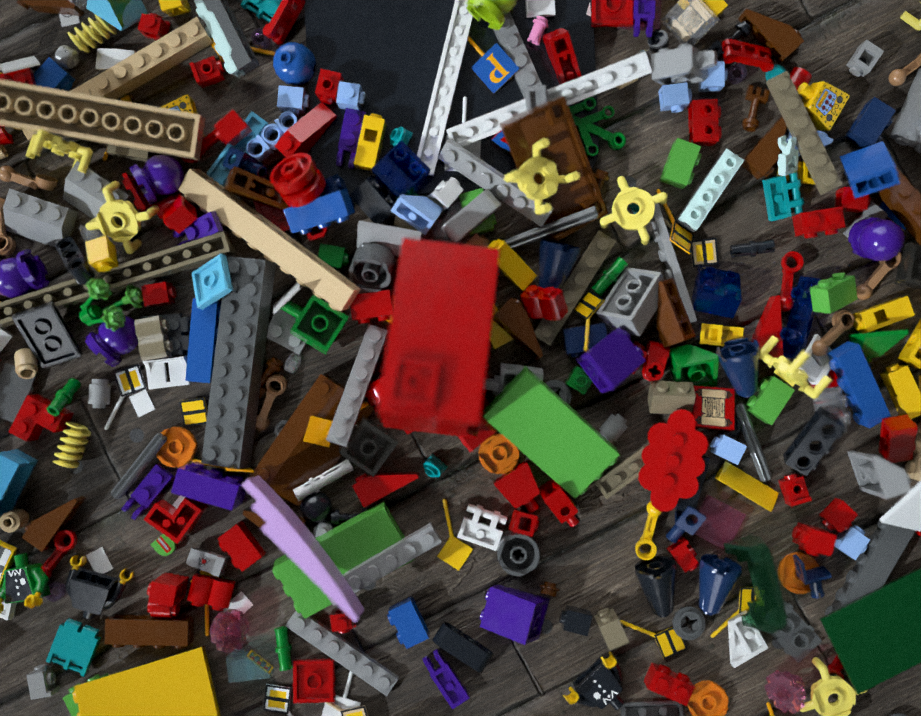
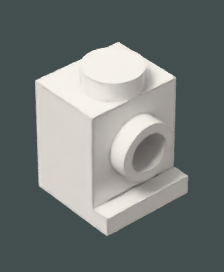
[427,177,464,211]

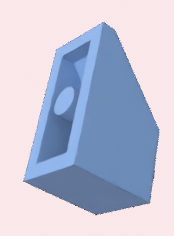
[391,195,443,235]

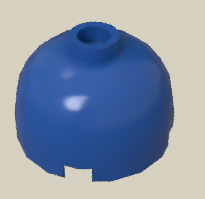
[273,42,316,86]

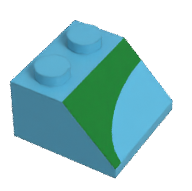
[87,0,148,31]

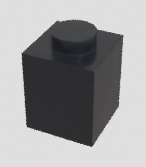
[559,605,592,636]

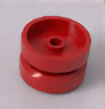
[270,153,326,208]

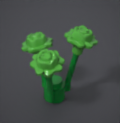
[79,278,143,331]

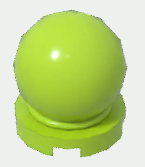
[466,0,517,30]

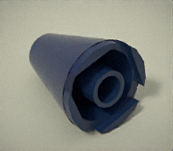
[538,239,581,289]
[716,338,760,398]
[699,554,742,615]

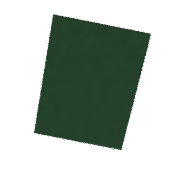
[819,567,921,695]

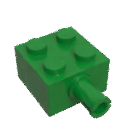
[280,295,349,355]

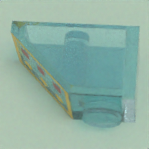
[226,648,274,683]

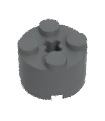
[349,243,395,292]
[497,531,540,576]

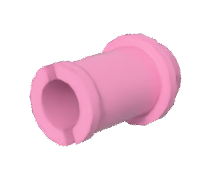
[527,16,549,45]

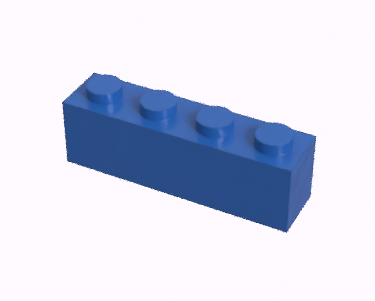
[185,298,222,383]
[827,341,891,429]

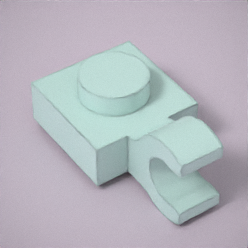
[777,135,799,176]

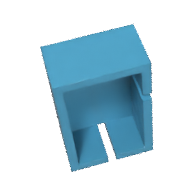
[0,449,38,517]

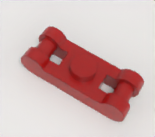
[263,0,305,45]
[721,39,774,72]

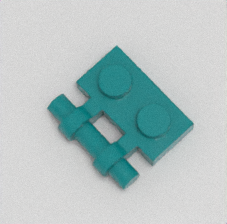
[762,171,804,221]

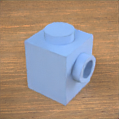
[699,59,728,92]
[336,81,365,111]
[658,82,692,113]
[277,85,309,116]
[710,434,747,465]
[834,525,870,560]

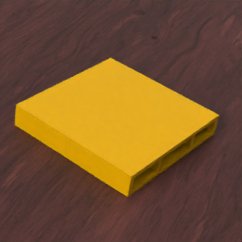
[73,646,221,716]

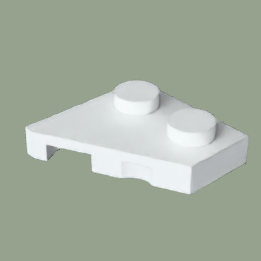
[728,610,768,668]

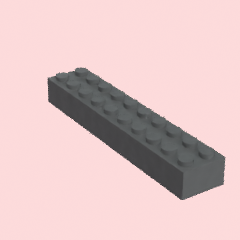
[201,256,276,469]

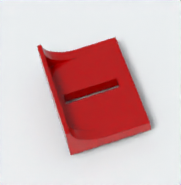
[122,172,156,212]

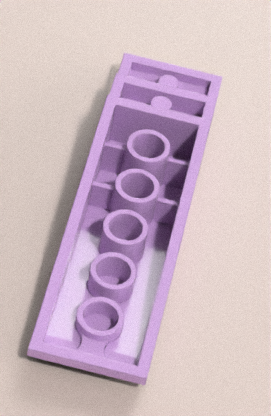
[242,476,365,622]

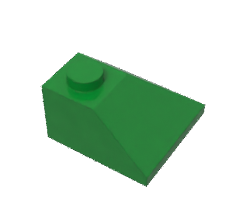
[848,329,908,362]
[670,344,719,387]

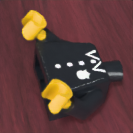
[65,555,134,619]
[563,651,624,710]

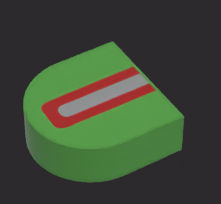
[150,534,177,556]

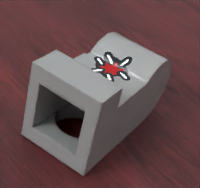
[186,547,229,577]

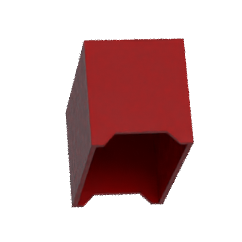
[378,238,500,439]

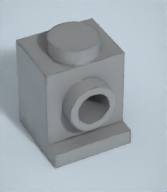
[846,40,884,77]
[27,664,60,700]

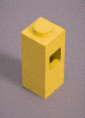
[354,113,387,172]
[487,238,537,291]
[852,296,915,333]
[880,363,921,419]

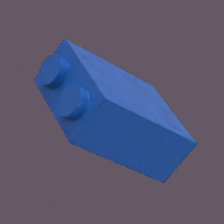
[840,141,900,199]

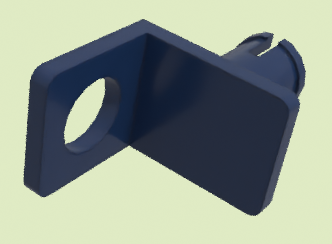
[222,147,268,178]
[666,506,706,543]
[793,555,832,599]

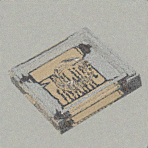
[660,0,720,46]

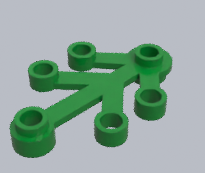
[568,97,626,157]

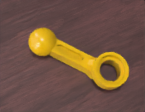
[635,501,662,560]

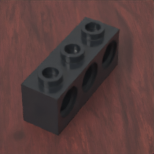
[783,407,845,476]

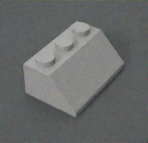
[63,161,135,225]
[3,188,78,247]
[357,221,424,258]
[596,267,665,336]
[847,450,911,499]

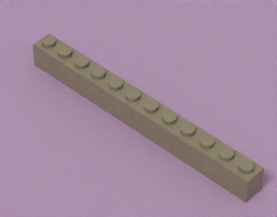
[0,231,236,328]

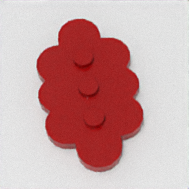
[638,409,708,512]

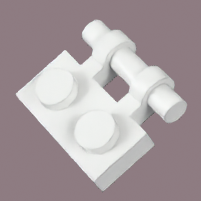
[457,503,508,551]

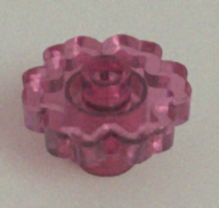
[210,609,249,653]
[765,670,807,714]

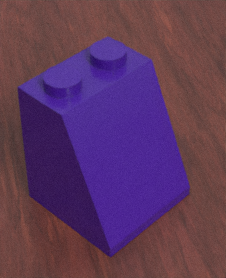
[576,327,646,393]
[480,585,550,645]

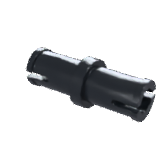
[730,239,775,258]

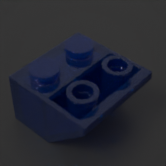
[371,140,431,199]
[692,265,742,318]

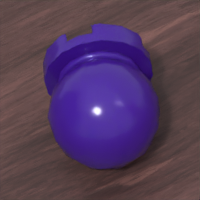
[129,154,184,205]
[848,216,905,261]
[0,249,49,298]
[85,315,138,367]

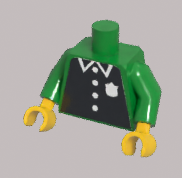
[0,553,51,613]

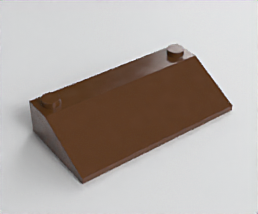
[500,96,608,241]
[250,373,375,507]

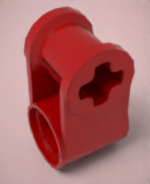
[642,340,670,381]

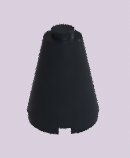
[635,556,677,617]

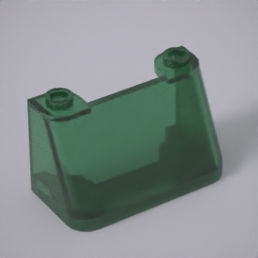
[723,536,787,633]

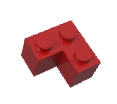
[8,394,74,442]
[144,497,208,544]

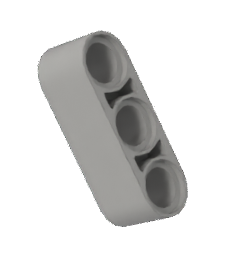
[442,189,501,244]

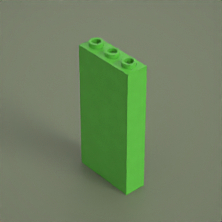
[482,366,620,499]
[272,501,414,619]

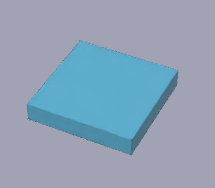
[191,253,233,310]

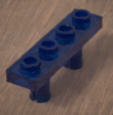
[780,276,822,360]

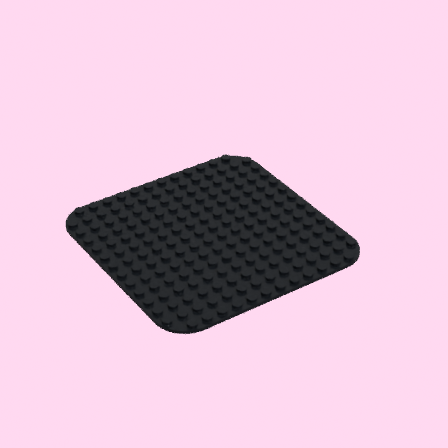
[305,0,599,196]

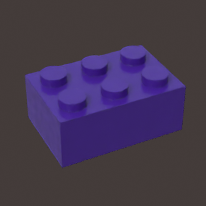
[171,462,246,510]

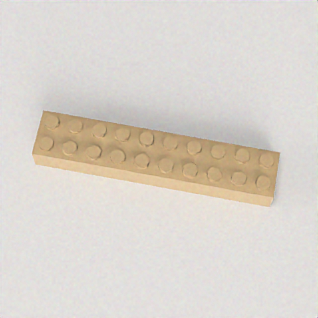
[0,79,205,160]

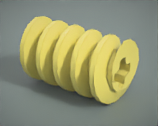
[67,14,117,53]
[53,422,91,468]

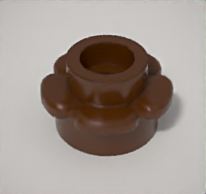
[539,581,560,597]

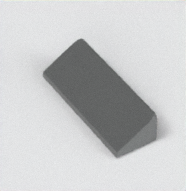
[620,700,685,716]

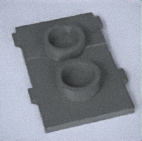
[0,363,37,422]
[761,601,822,663]

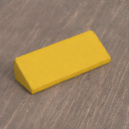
[715,461,779,512]

